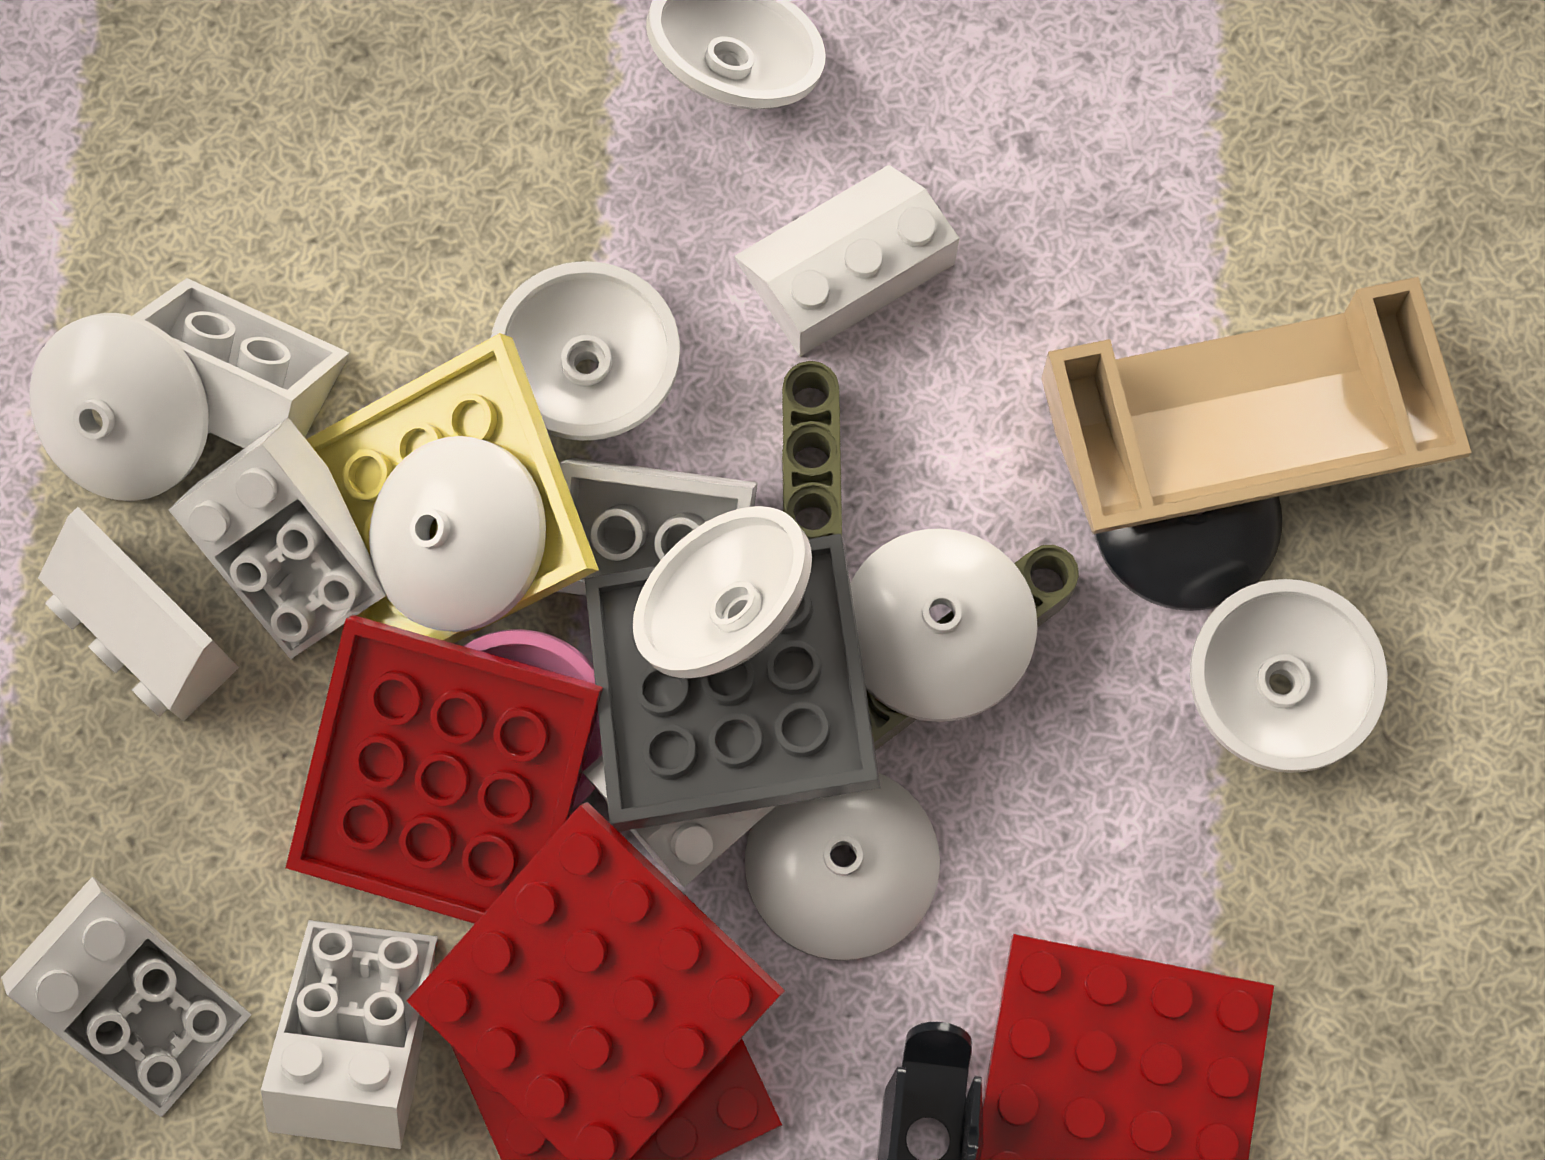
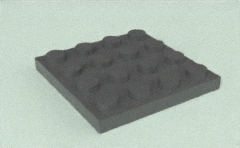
[584,534,881,832]

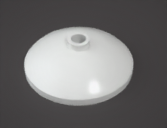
[646,0,825,109]
[491,261,680,441]
[29,313,209,501]
[369,436,546,632]
[633,506,812,678]
[850,529,1037,722]
[1190,579,1388,773]
[745,773,940,961]

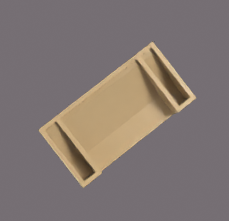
[1041,277,1472,534]

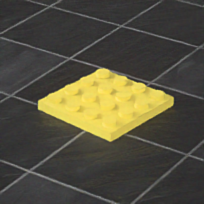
[306,333,599,643]

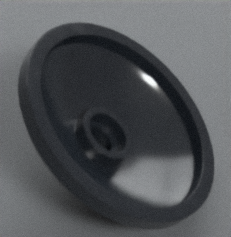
[1094,496,1282,611]

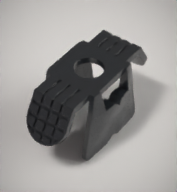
[876,1022,984,1160]

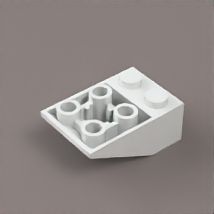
[169,418,386,659]
[1,876,251,1117]
[261,920,438,1149]

